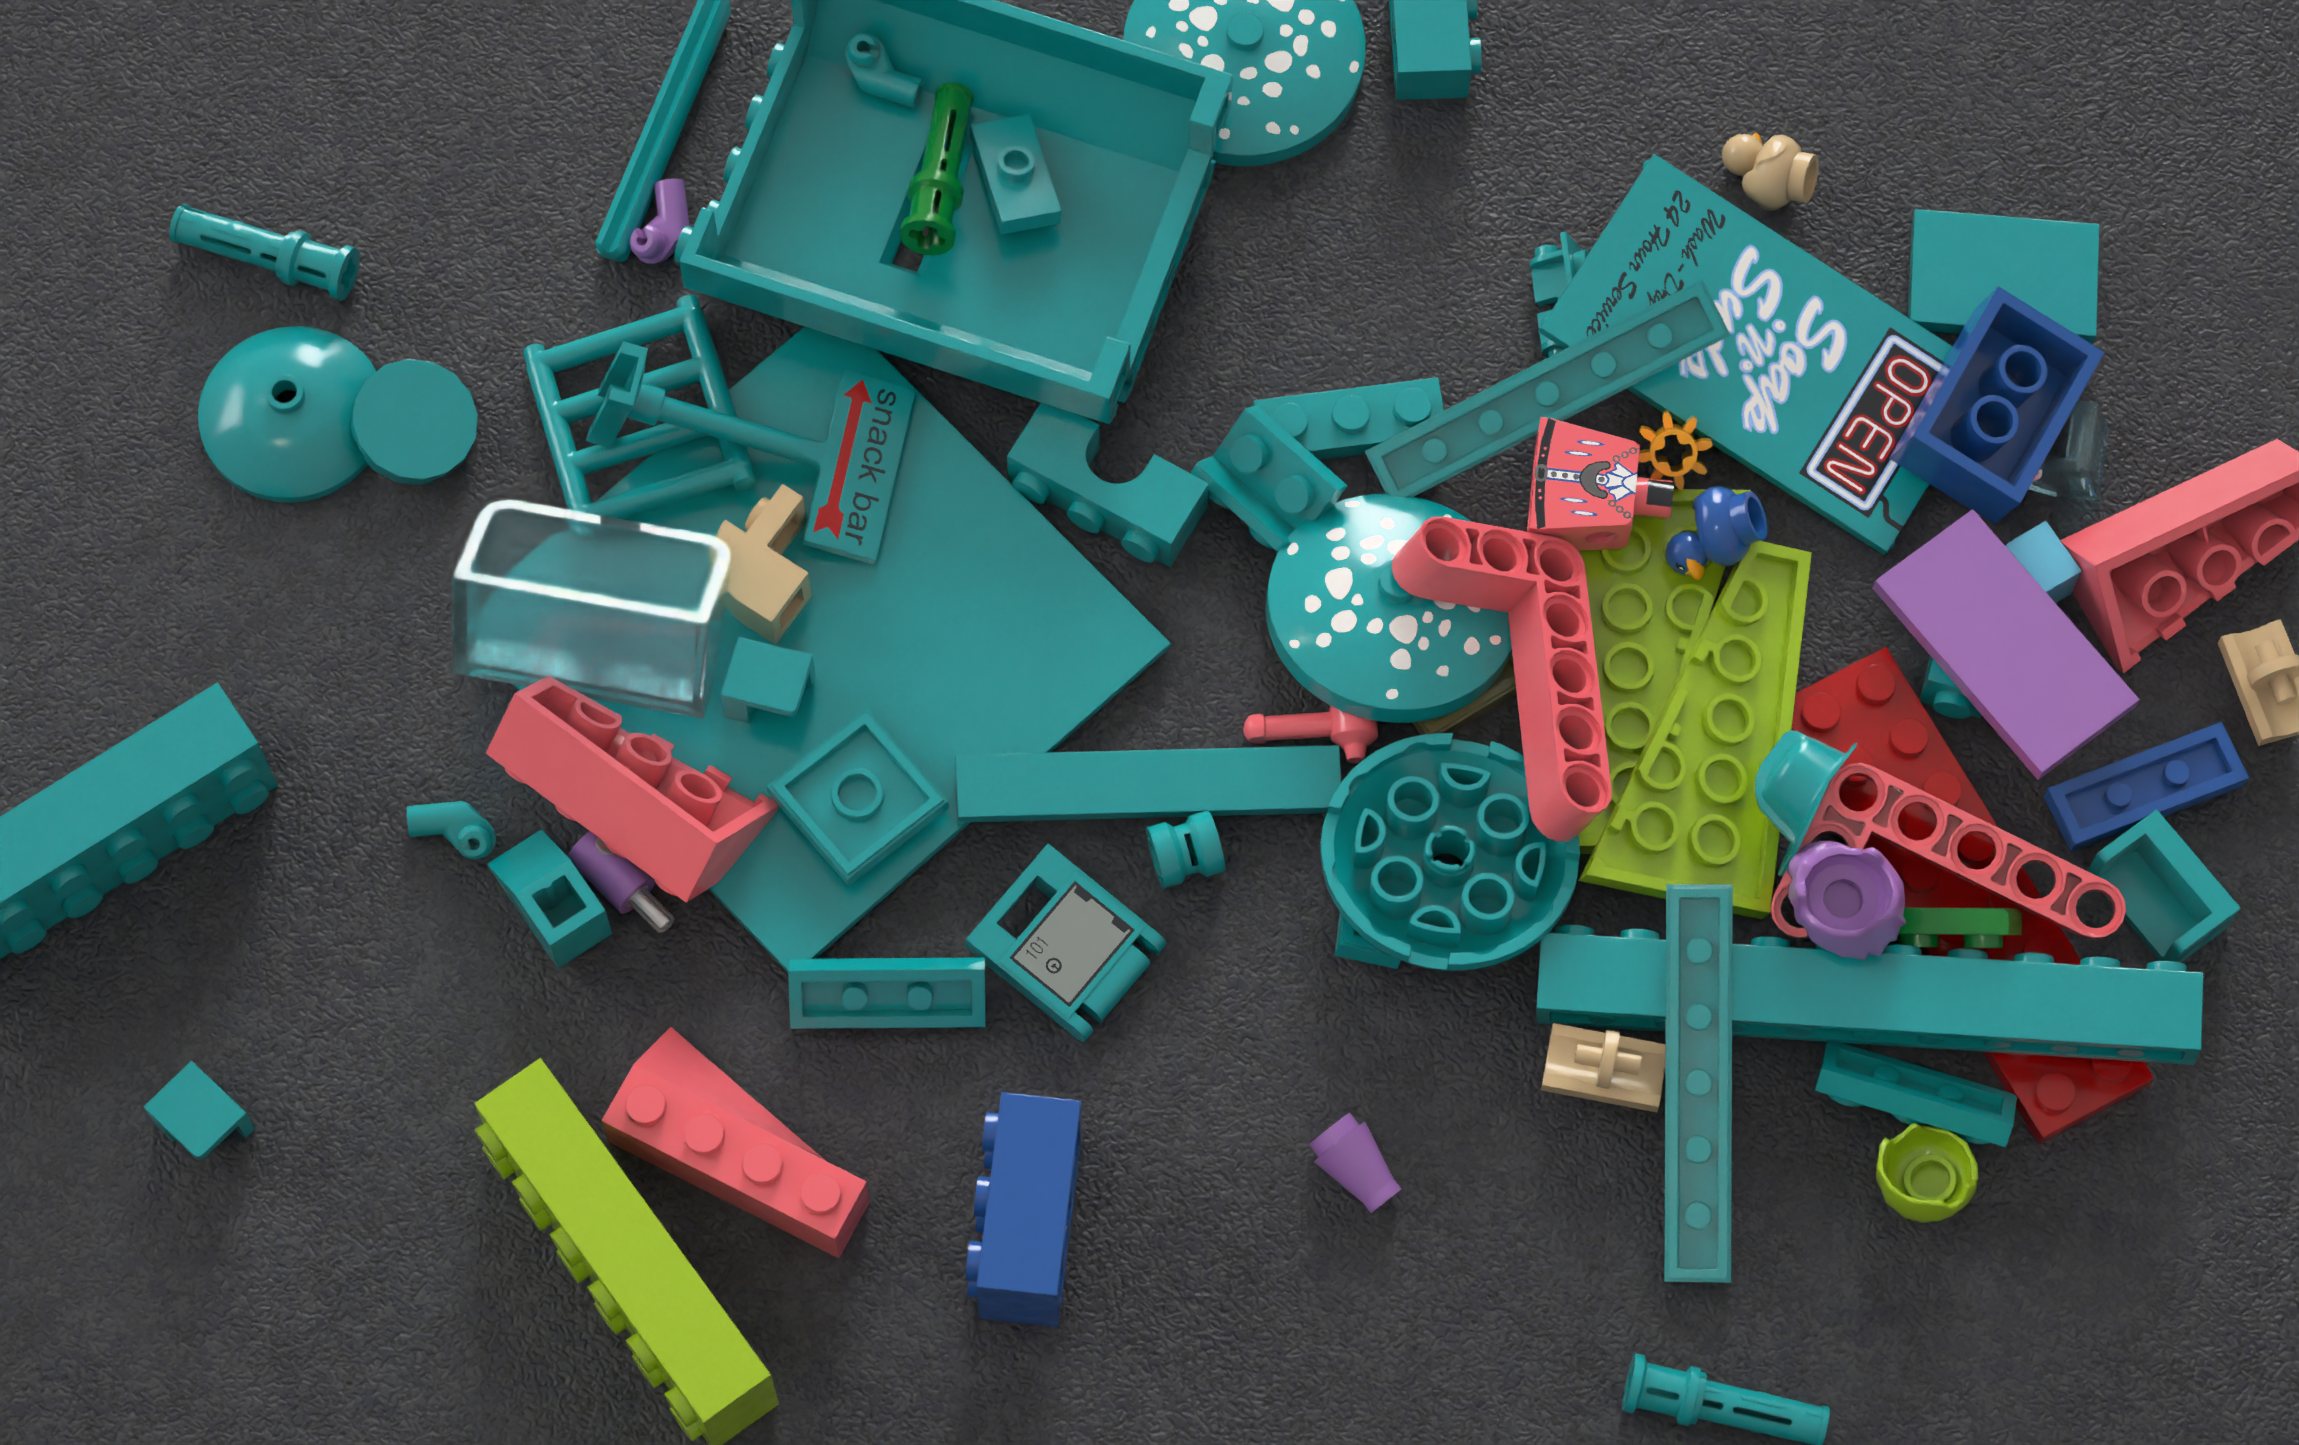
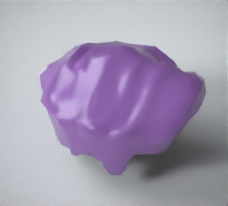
[1788,841,1907,961]

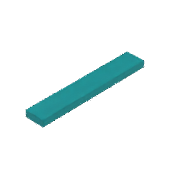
[1364,279,1731,498]
[955,745,1341,823]
[1664,884,1733,1283]

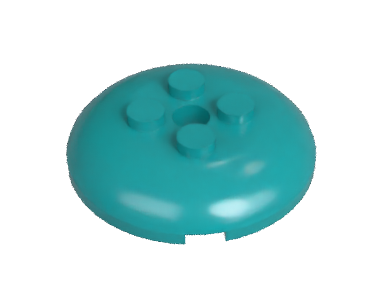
[1320,733,1580,971]

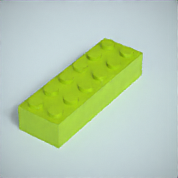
[474,1058,779,1445]

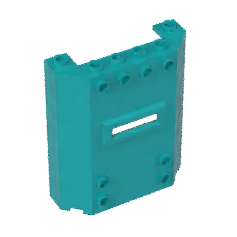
[674,0,1233,424]

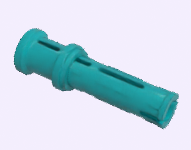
[169,204,360,301]
[1622,1353,1830,1445]

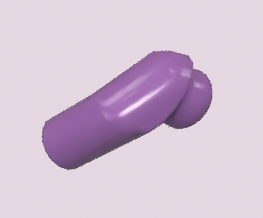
[630,179,690,264]

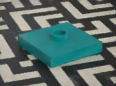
[766,708,949,887]

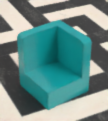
[721,637,816,723]
[144,1060,255,1160]

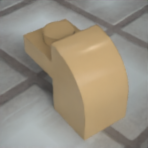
[713,484,812,645]

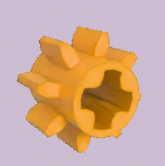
[1638,410,1713,490]

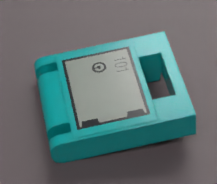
[964,843,1167,1042]

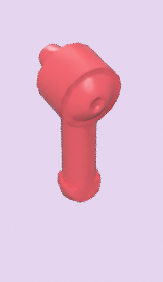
[1243,706,1378,763]

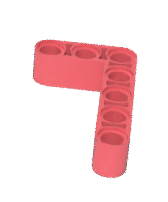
[1391,517,1612,842]
[1771,763,2126,940]

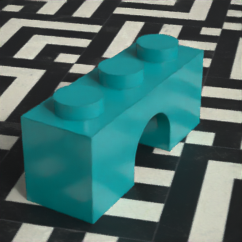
[1007,403,1209,568]

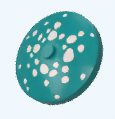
[1123,0,1366,166]
[1265,494,1512,723]

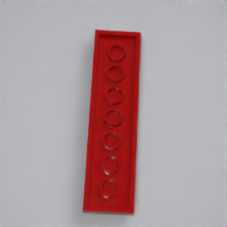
[1791,647,2154,1144]

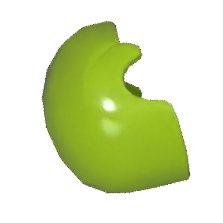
[1876,1123,1978,1223]

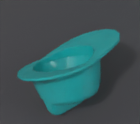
[1755,730,1858,877]

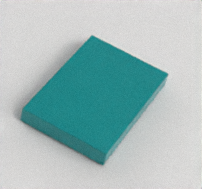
[1908,209,2099,345]

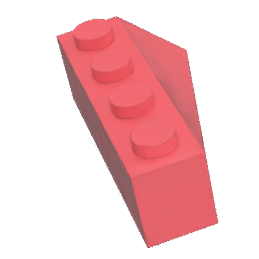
[2060,439,2299,674]
[486,675,779,903]
[601,1027,870,1258]

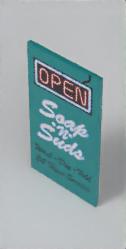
[1538,154,1953,555]

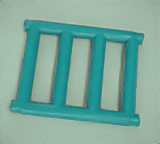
[523,294,756,541]

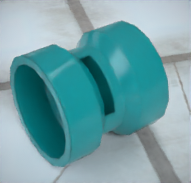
[1146,810,1226,889]

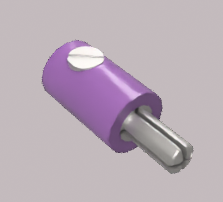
[568,831,675,933]

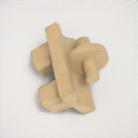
[2218,619,2299,746]
[1541,1023,1666,1112]

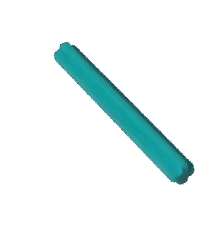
[595,0,731,263]

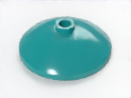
[198,326,376,503]

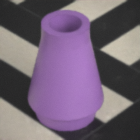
[1309,1112,1401,1213]

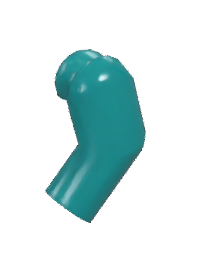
[845,32,924,108]
[407,801,496,860]

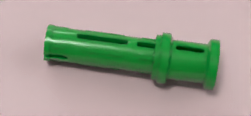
[900,82,974,256]

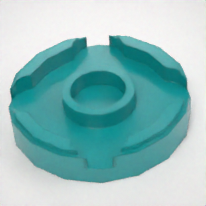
[350,359,478,485]

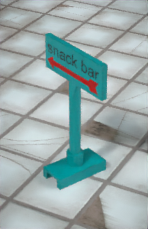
[586,341,916,565]

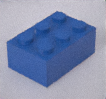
[1889,286,2105,525]
[965,1092,1082,1327]

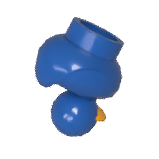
[1665,486,1768,580]

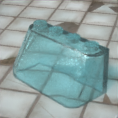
[453,500,730,719]

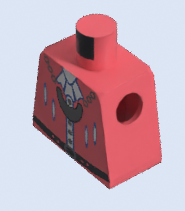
[1527,417,1674,551]

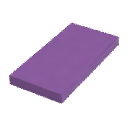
[1872,509,2140,780]

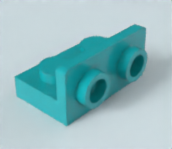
[1191,405,1348,551]

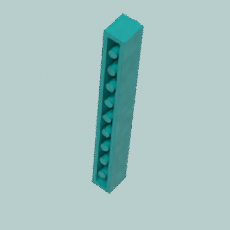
[1536,925,2203,1065]

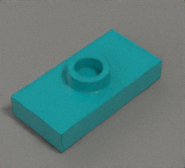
[970,114,1062,235]

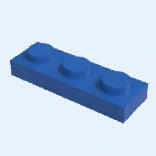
[2044,722,2249,853]

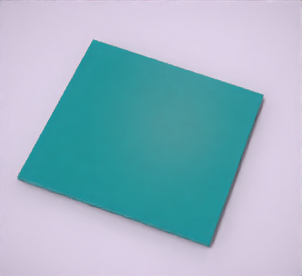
[454,327,1171,973]

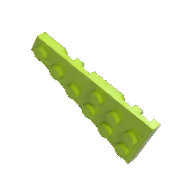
[1578,489,1750,854]
[1578,541,1812,919]

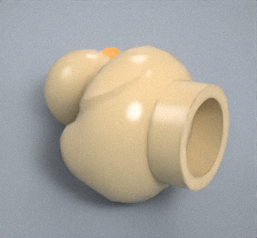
[1722,133,1819,211]

